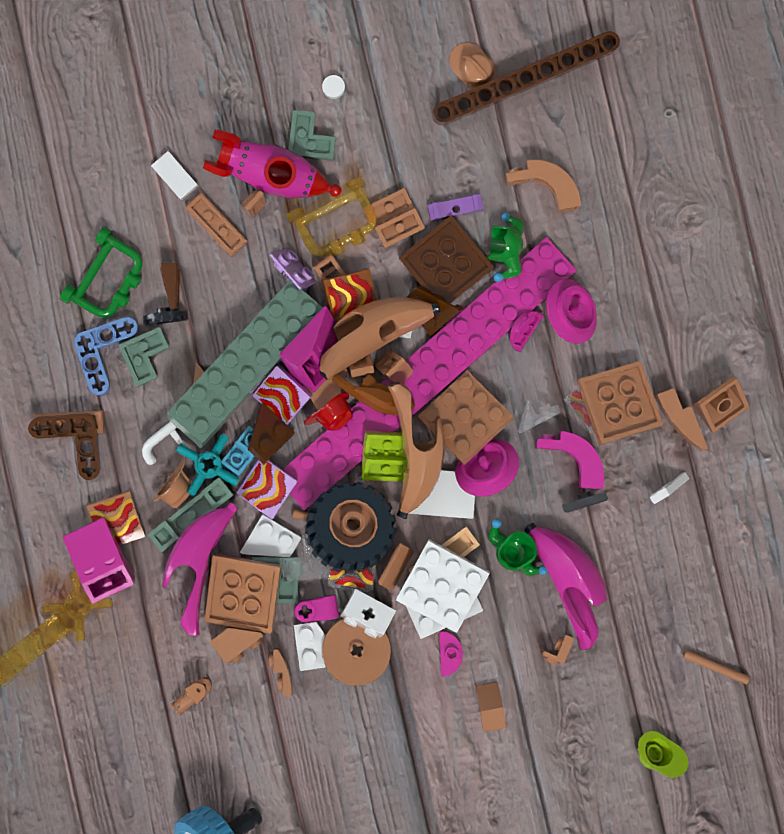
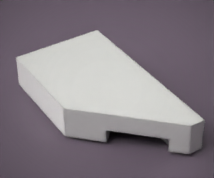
[650,472,690,504]

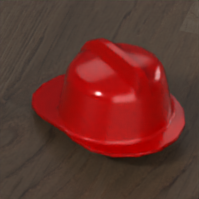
[304,392,353,431]

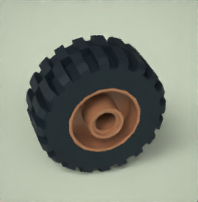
[305,481,396,574]

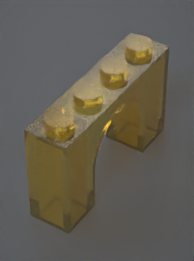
[0,612,78,689]

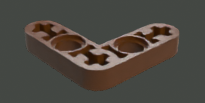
[28,413,101,480]

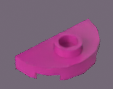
[510,310,544,353]
[439,631,463,677]

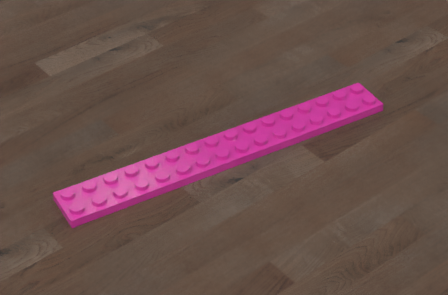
[282,237,577,511]

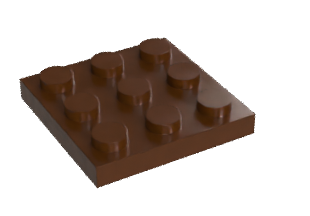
[399,215,494,304]

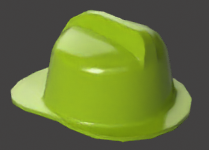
[637,731,689,778]

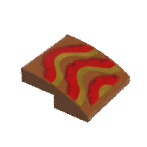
[322,268,377,323]

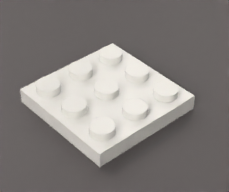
[396,539,490,633]

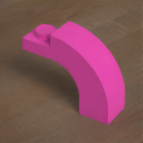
[535,431,604,489]

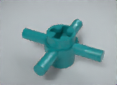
[176,433,240,496]

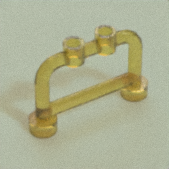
[285,176,376,257]

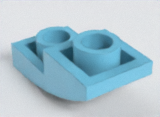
[222,426,255,477]

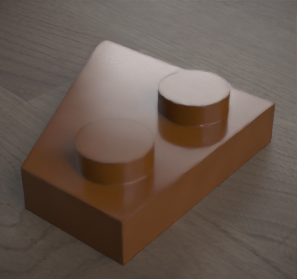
[407,286,463,336]
[247,403,295,465]

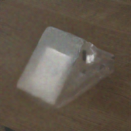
[517,399,561,434]

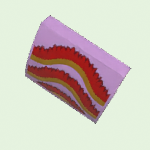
[253,364,313,425]
[237,460,298,519]

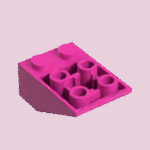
[279,306,338,392]
[62,517,135,604]

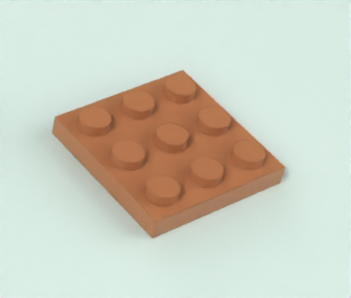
[577,361,664,446]
[417,370,514,465]
[204,553,282,634]

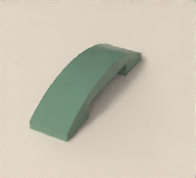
[147,477,233,553]

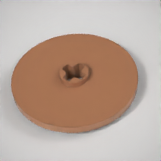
[322,617,391,686]

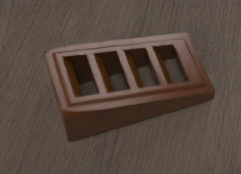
[160,263,180,311]

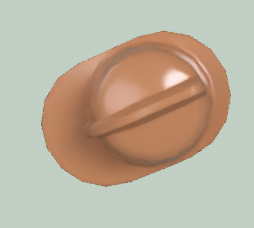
[449,43,497,89]
[152,457,191,508]

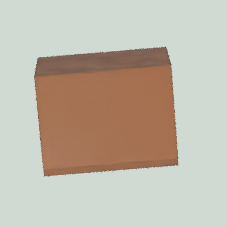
[692,376,750,433]

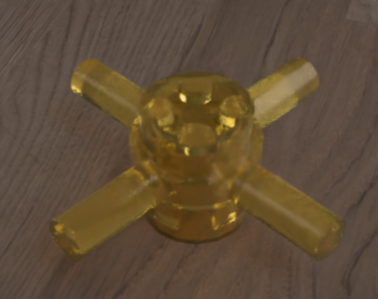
[42,571,113,641]

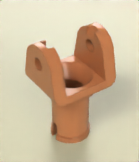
[171,678,212,715]

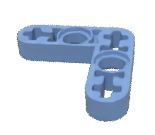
[74,317,139,396]

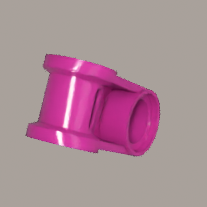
[294,595,339,622]

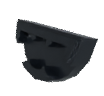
[143,308,188,326]
[562,491,608,513]

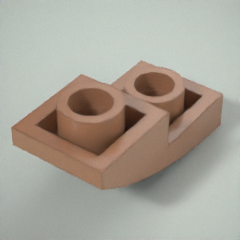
[269,648,293,696]

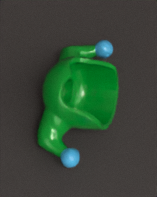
[488,212,524,282]
[487,518,548,576]

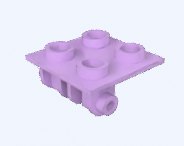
[270,248,316,292]

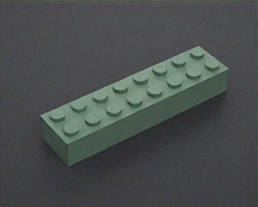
[167,280,323,448]

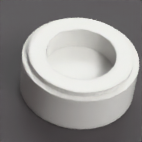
[322,75,345,99]

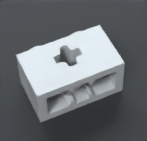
[340,589,396,638]

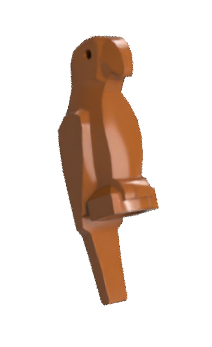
[332,374,415,416]

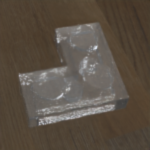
[282,534,329,581]

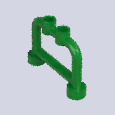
[59,226,143,318]

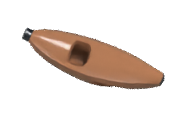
[320,297,440,380]
[388,382,445,519]

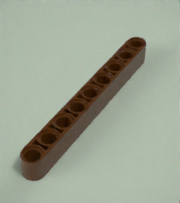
[432,31,620,126]

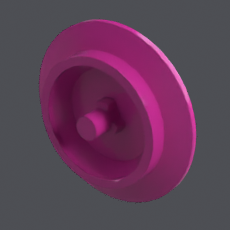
[546,279,597,344]
[455,439,519,497]

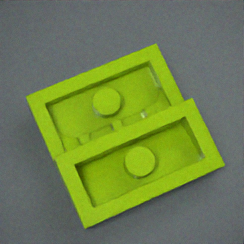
[362,431,407,482]

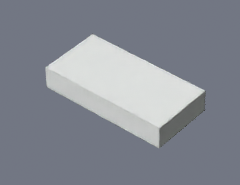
[151,151,198,201]

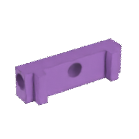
[427,194,484,221]

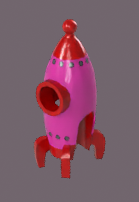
[203,130,342,198]

